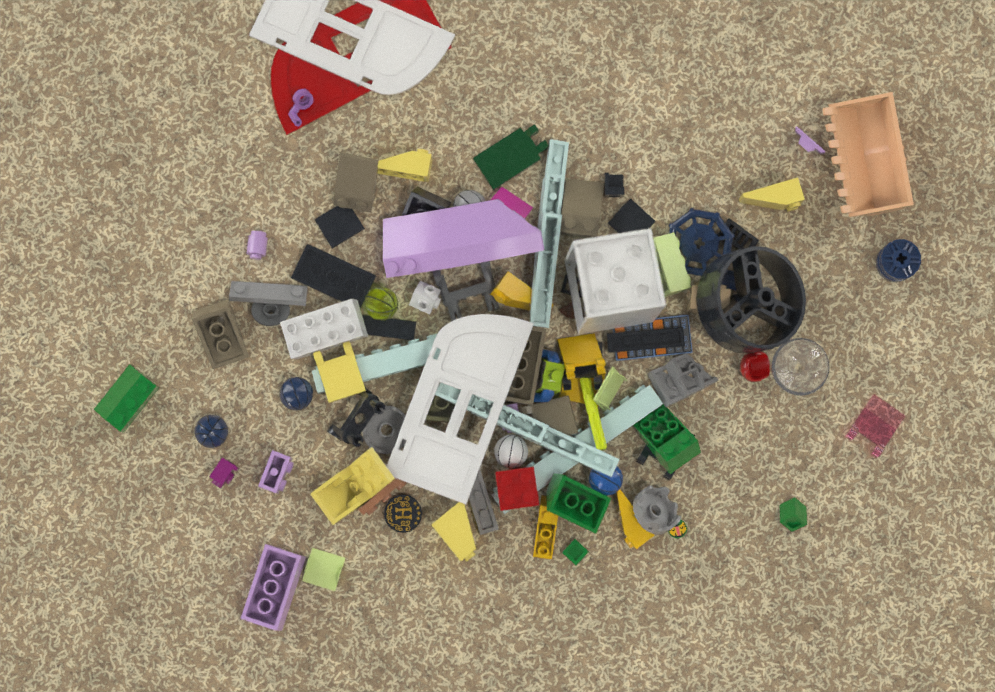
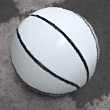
[494,434,528,469]

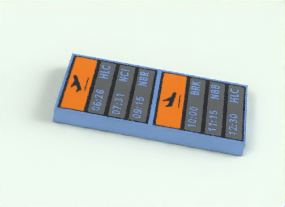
[613,315,693,361]

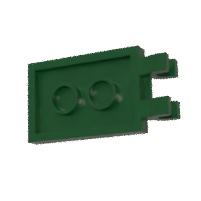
[473,124,549,190]

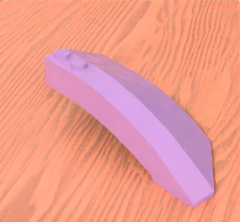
[383,199,544,278]

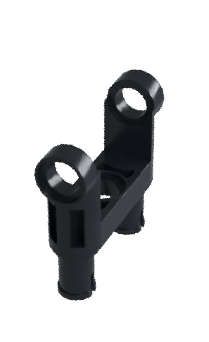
[327,388,385,447]

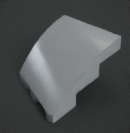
[647,353,718,407]

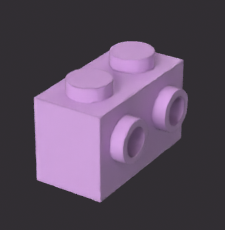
[258,450,294,494]

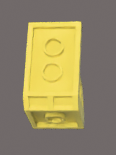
[311,447,395,525]

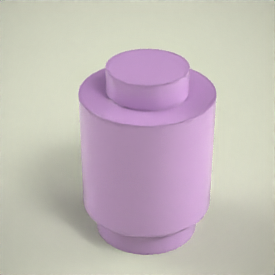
[247,231,268,260]

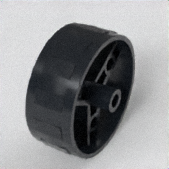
[696,246,806,353]

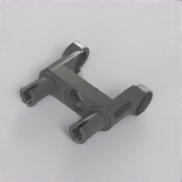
[432,261,500,322]

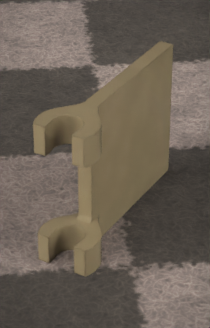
[518,396,578,446]

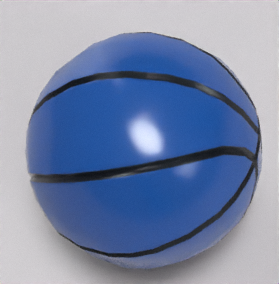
[589,466,623,496]

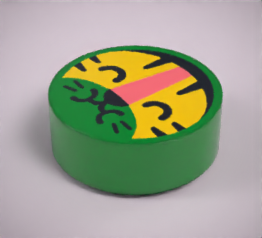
[668,520,687,538]

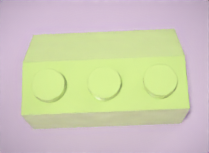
[653,232,691,298]

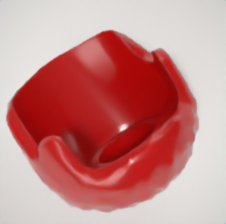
[740,351,770,382]

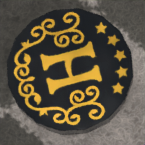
[384,494,422,533]

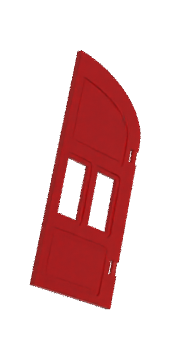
[271,0,452,135]

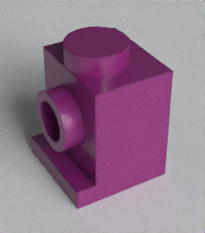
[209,457,240,489]

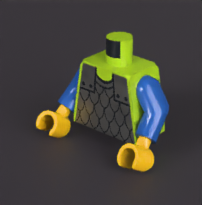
[534,348,565,402]

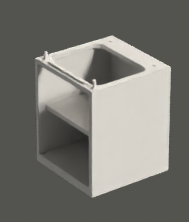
[564,229,666,335]

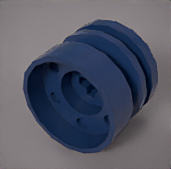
[876,239,921,282]

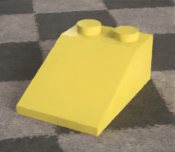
[377,149,432,182]
[739,178,805,212]

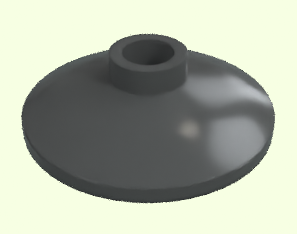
[251,303,290,326]

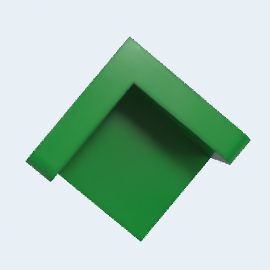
[780,497,807,532]

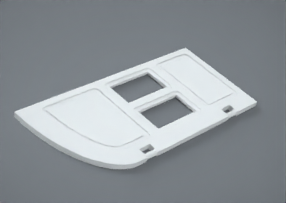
[249,0,455,95]
[386,314,534,504]

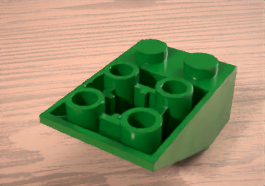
[633,404,701,474]

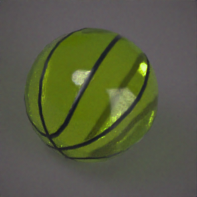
[364,287,398,321]

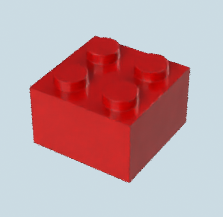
[495,467,539,511]

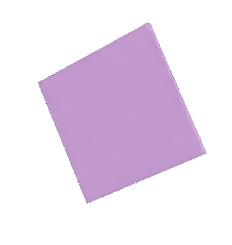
[795,126,826,155]

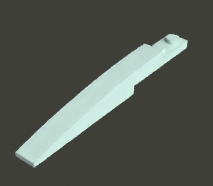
[530,139,569,328]
[435,382,620,477]

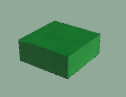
[562,539,589,565]

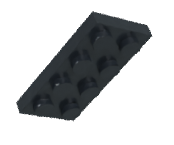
[291,244,377,310]

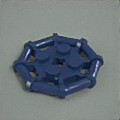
[668,207,735,276]

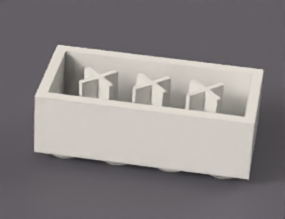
[280,299,368,359]

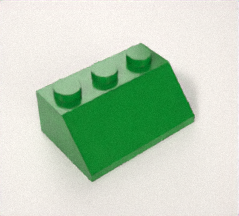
[94,364,160,433]
[546,473,611,534]

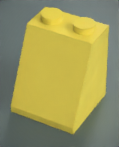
[432,502,476,562]

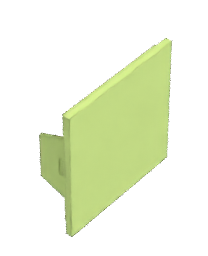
[593,366,627,412]
[302,548,345,591]

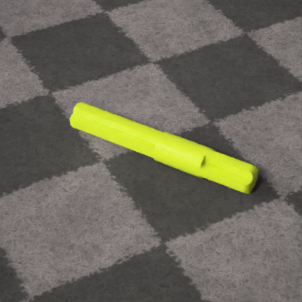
[580,378,607,450]

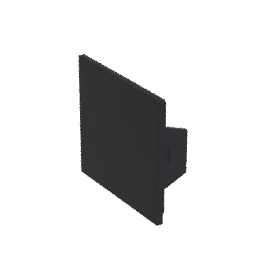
[608,198,656,233]
[314,206,365,249]

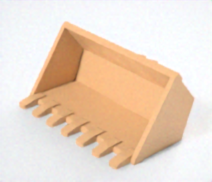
[822,92,914,217]

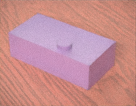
[241,544,306,631]

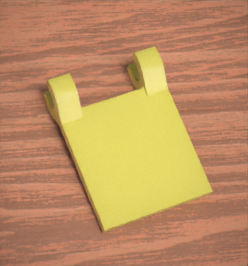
[313,341,366,403]

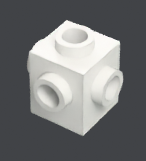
[409,281,441,314]

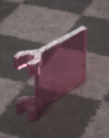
[844,394,905,459]

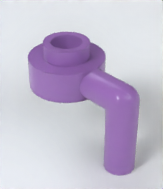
[288,89,313,126]

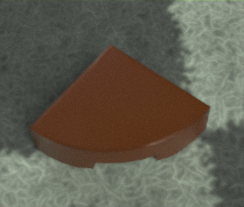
[559,302,585,319]

